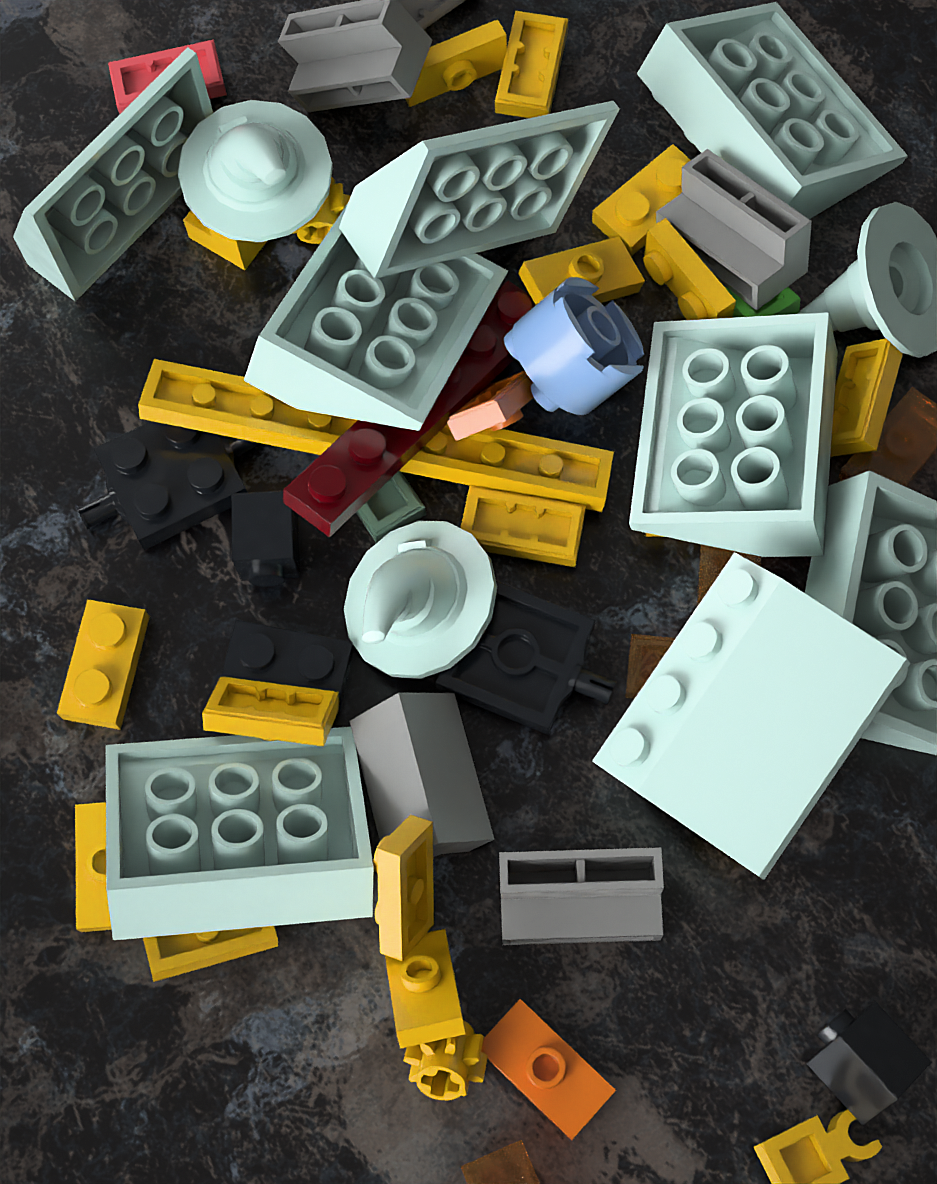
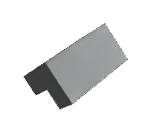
[278,0,432,112]
[656,149,812,310]
[350,693,494,857]
[499,847,664,945]

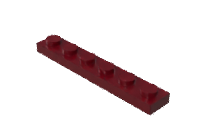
[283,280,535,537]

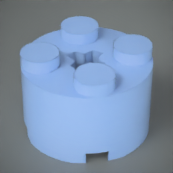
[504,277,644,415]

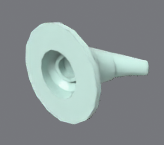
[178,100,333,242]
[797,202,937,358]
[344,521,497,679]

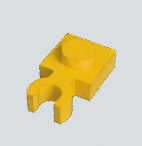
[754,1109,882,1184]

